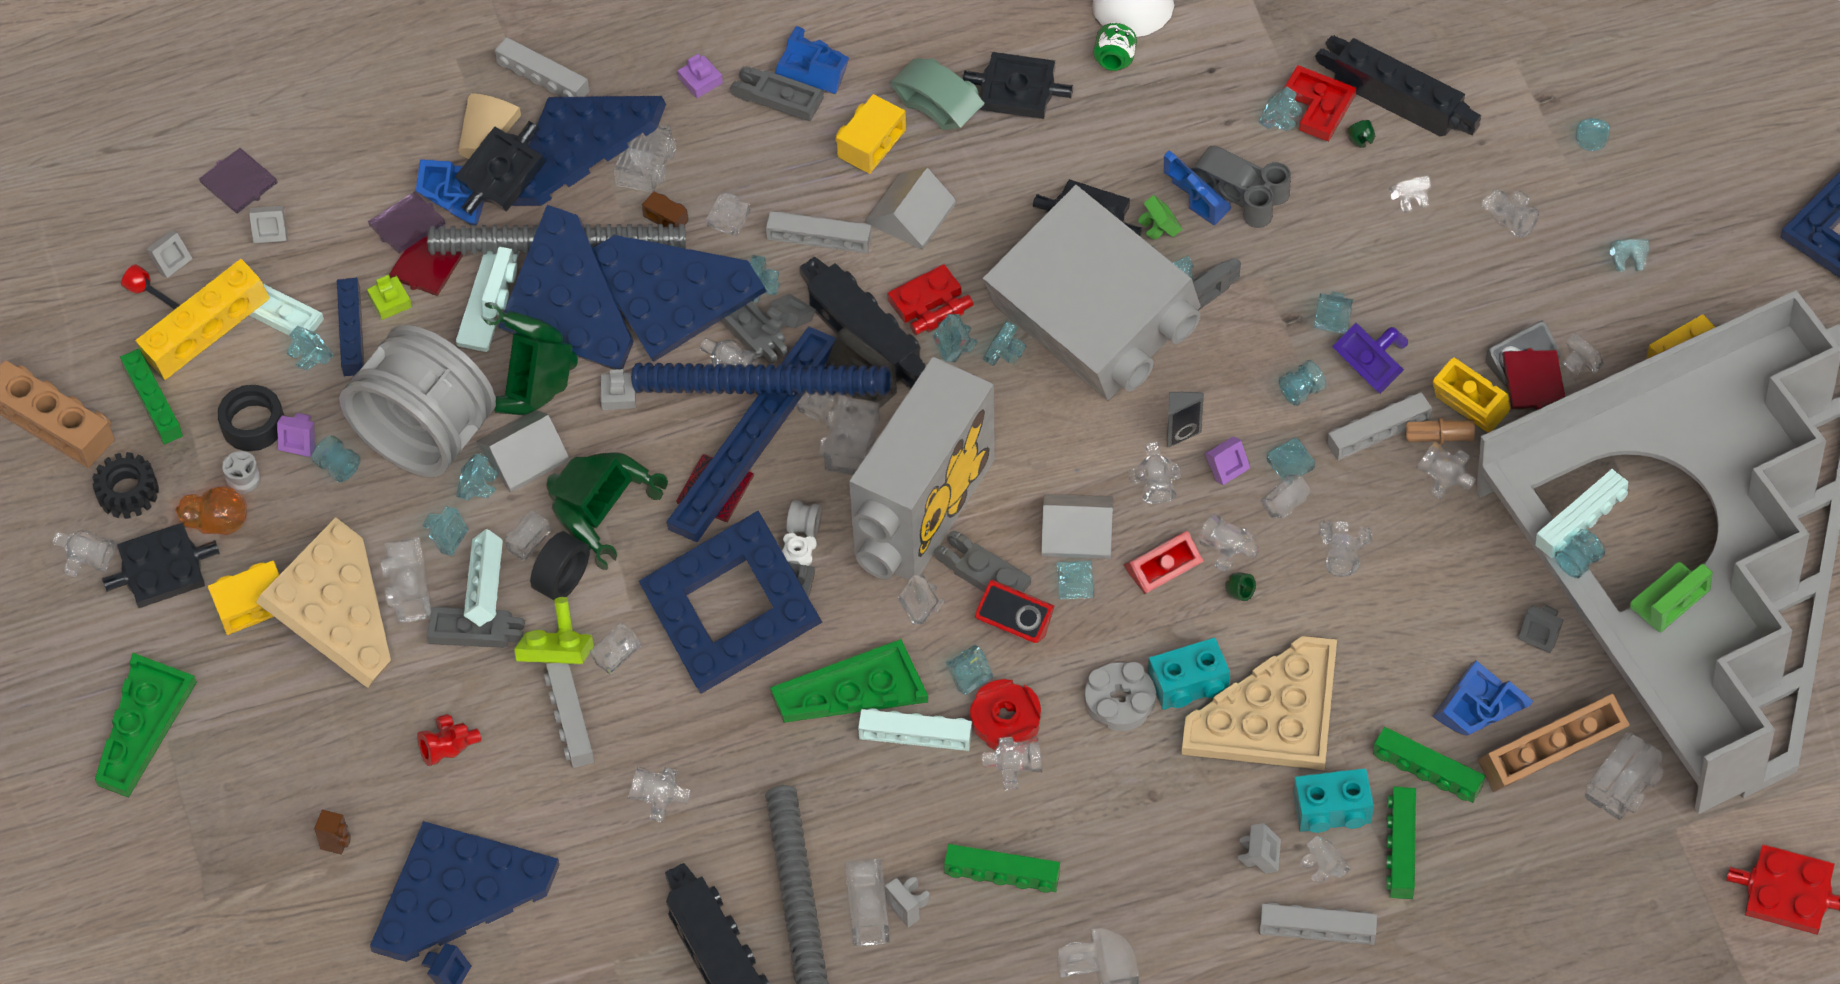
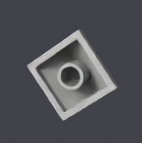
[866,167,956,250]
[476,410,570,492]
[1042,494,1113,559]

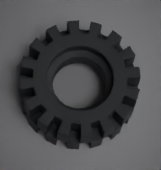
[92,452,159,519]

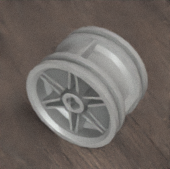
[339,325,496,477]

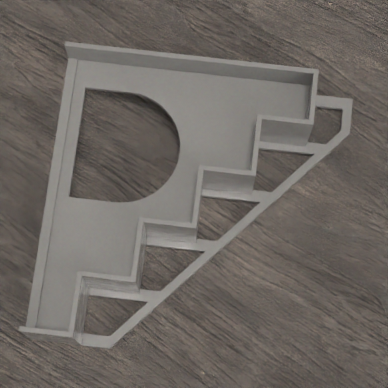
[1476,290,1840,814]

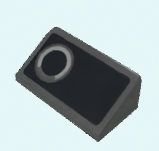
[1485,320,1561,386]
[1167,392,1204,448]

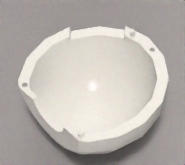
[1092,0,1175,37]

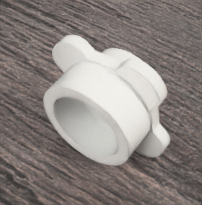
[782,533,817,566]

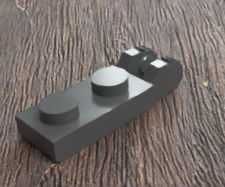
[730,66,824,121]
[934,530,1031,593]

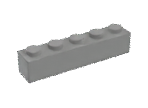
[495,37,589,97]
[766,211,872,254]
[1327,392,1432,460]
[544,663,594,768]
[1260,903,1377,945]

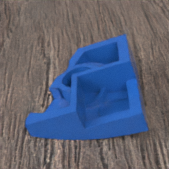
[775,26,849,94]
[1164,150,1231,226]
[416,160,484,226]
[1432,660,1533,736]

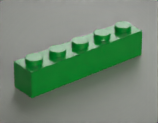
[120,349,183,445]
[1373,727,1485,803]
[1386,787,1416,899]
[944,844,1060,893]

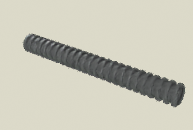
[428,224,686,255]
[765,785,829,984]

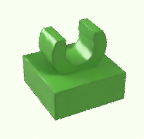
[1138,195,1183,240]

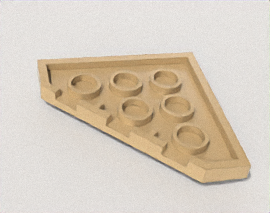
[256,517,391,688]
[1182,636,1337,770]

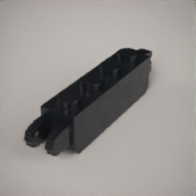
[1315,35,1481,136]
[800,257,926,390]
[665,863,770,984]

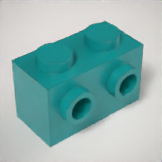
[1148,638,1230,710]
[1293,768,1374,833]

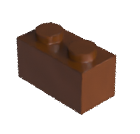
[642,191,688,227]
[314,809,351,855]

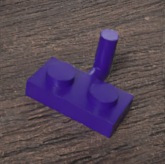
[1332,323,1408,394]

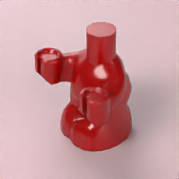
[417,714,481,766]

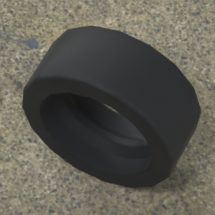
[218,384,284,451]
[530,531,590,600]

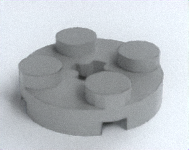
[1085,662,1156,731]

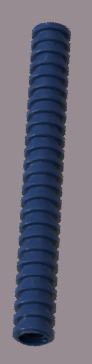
[631,363,891,397]

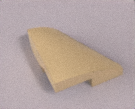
[458,93,521,159]

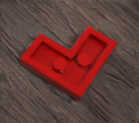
[1283,65,1356,142]

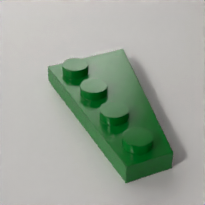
[95,653,197,798]

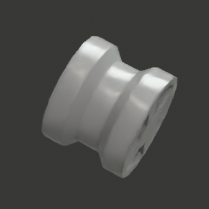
[222,451,261,494]
[786,499,822,538]

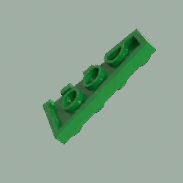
[770,639,929,723]

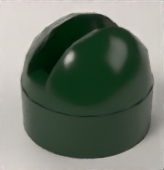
[1347,120,1375,148]
[1225,572,1256,601]

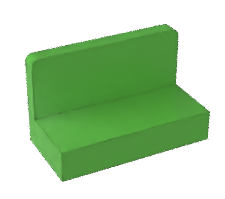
[1630,562,1713,633]

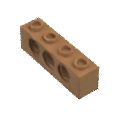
[0,360,115,469]
[1478,694,1630,792]

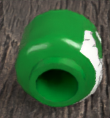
[1093,23,1137,71]

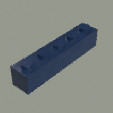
[337,277,364,377]

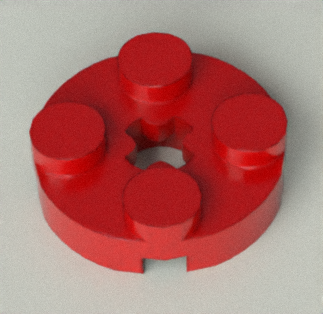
[970,679,1041,750]

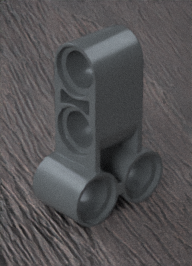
[1191,146,1291,228]

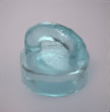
[1576,118,1610,151]

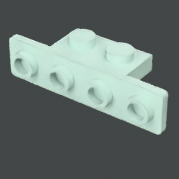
[456,247,520,352]

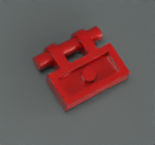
[887,264,974,335]

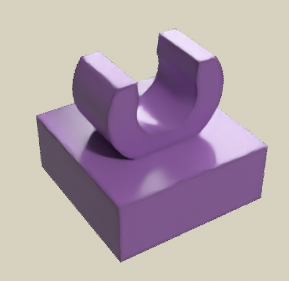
[678,54,723,98]
[277,413,315,457]
[1205,436,1250,485]

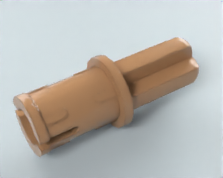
[1405,418,1475,445]

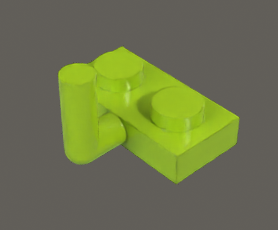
[514,597,594,664]

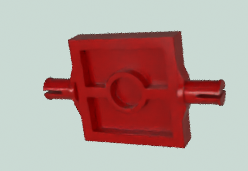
[1726,844,1840,935]

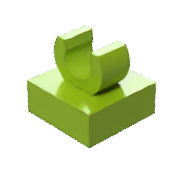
[367,275,412,320]

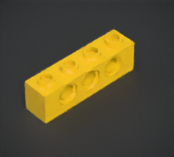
[135,259,270,380]

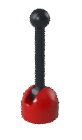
[121,264,180,310]

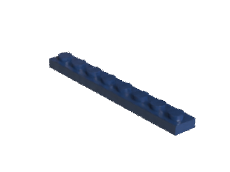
[666,326,838,542]

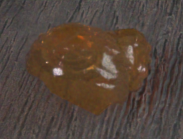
[175,486,247,535]

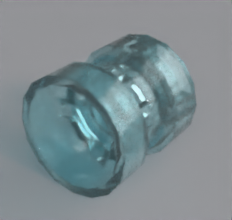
[1279,360,1327,406]
[312,435,360,482]
[1555,529,1605,579]

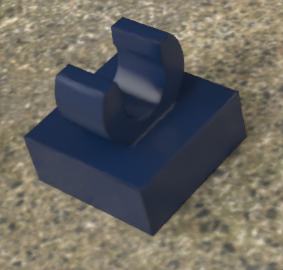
[421,943,472,984]

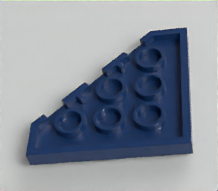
[512,96,666,206]
[498,205,634,370]
[594,235,767,362]
[370,821,559,962]

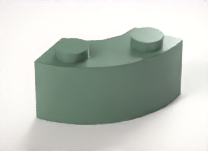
[889,58,985,130]

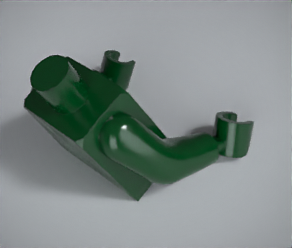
[481,302,578,415]
[546,452,668,570]

